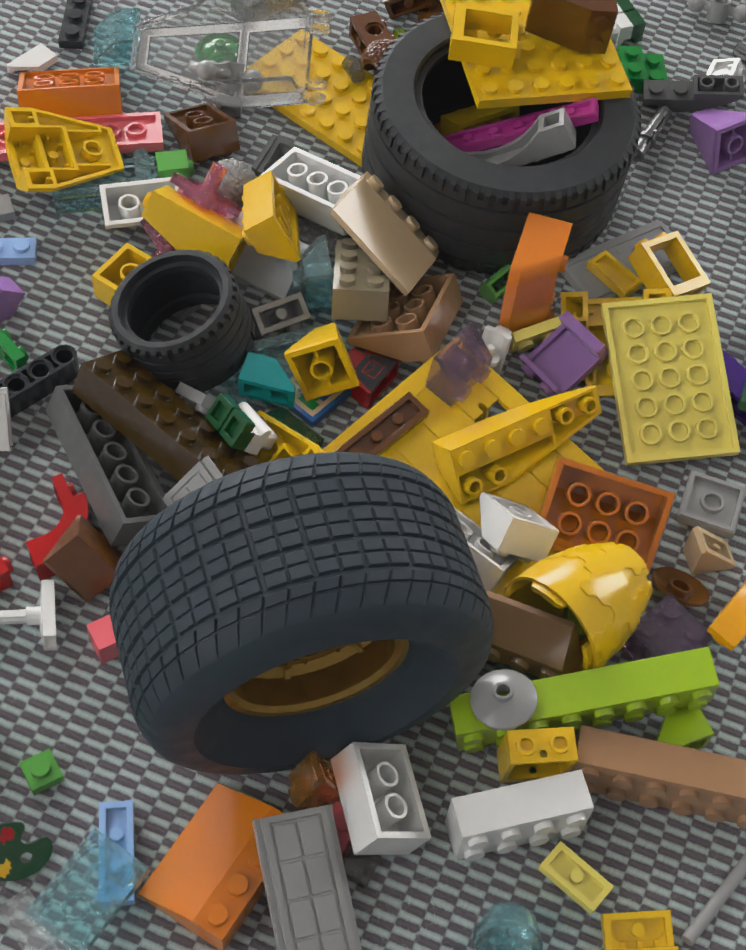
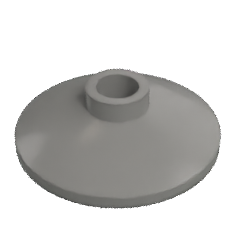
[470,669,537,730]

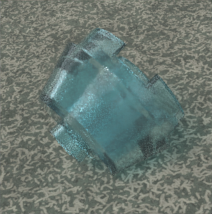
[473,902,543,950]

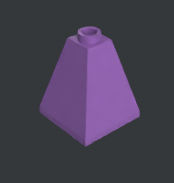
[689,108,746,175]

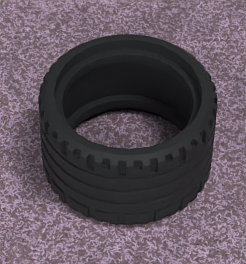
[108,249,256,396]

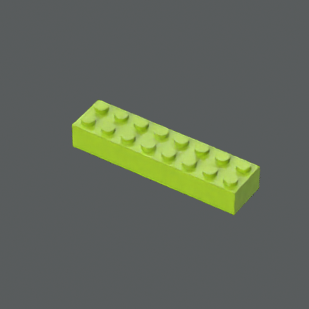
[449,647,720,753]

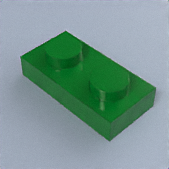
[0,328,29,371]

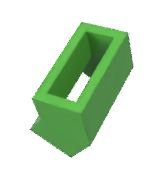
[480,265,511,305]

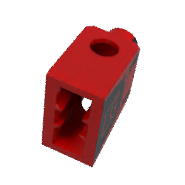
[348,346,399,410]

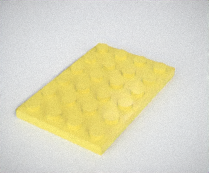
[600,293,741,466]

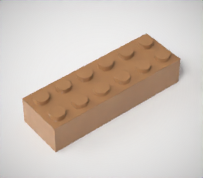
[570,725,746,829]

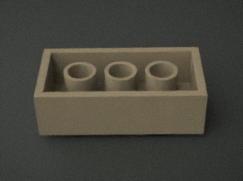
[331,238,389,322]

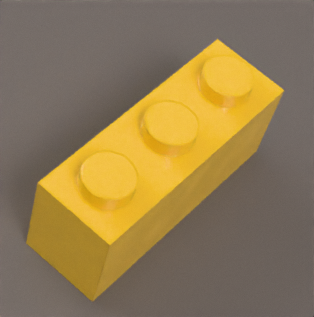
[441,105,520,136]

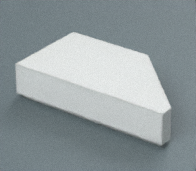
[6,43,58,73]

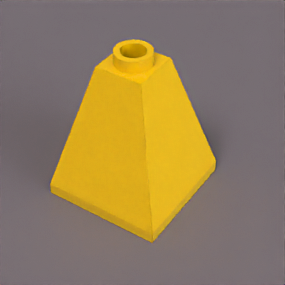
[284,322,360,401]

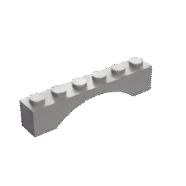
[463,107,576,167]

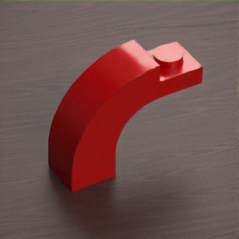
[25,473,91,581]

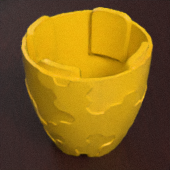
[503,541,653,672]

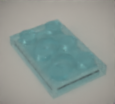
[25,828,150,950]

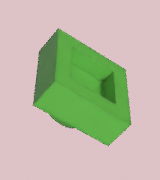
[19,748,65,796]

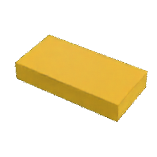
[586,250,643,297]

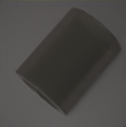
[342,55,367,83]

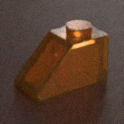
[288,750,340,810]

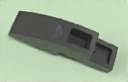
[643,75,744,112]

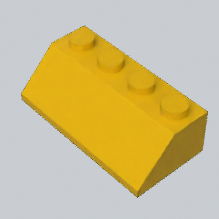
[242,170,301,262]

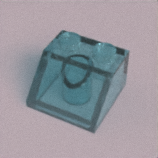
[93,8,142,65]
[292,235,334,314]

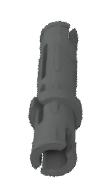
[633,106,672,162]

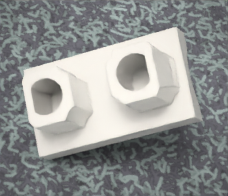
[476,325,513,375]

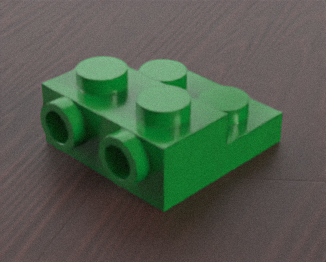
[617,46,668,94]

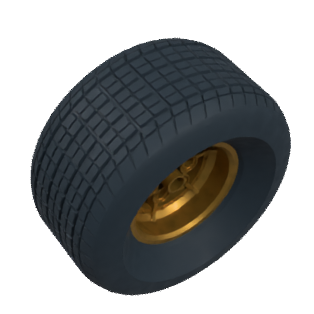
[109,452,493,775]

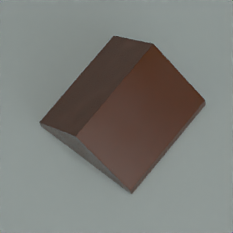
[42,515,122,602]

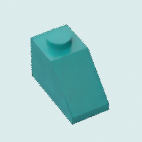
[238,352,295,409]

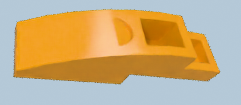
[706,580,746,651]

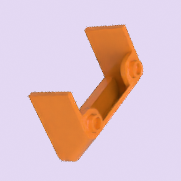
[498,212,573,332]

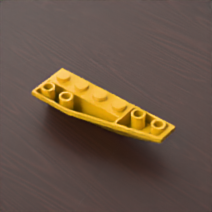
[432,385,602,505]

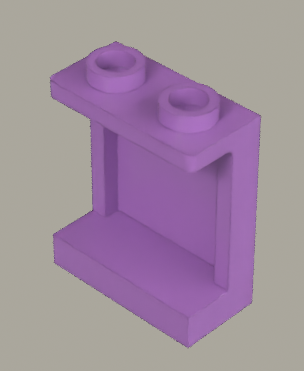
[519,310,608,397]

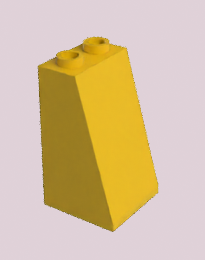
[141,186,247,272]

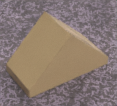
[683,526,736,575]

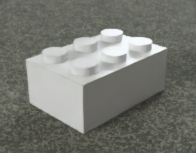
[331,742,431,855]

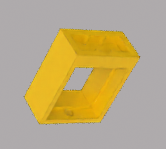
[448,2,523,70]
[627,231,711,297]
[496,727,578,783]

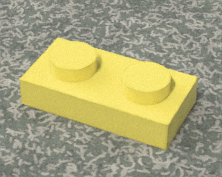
[508,316,562,354]
[538,841,614,915]

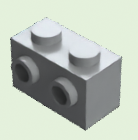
[250,292,311,343]

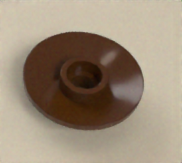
[651,567,710,607]

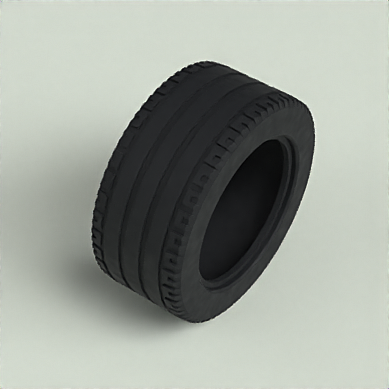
[362,12,642,275]

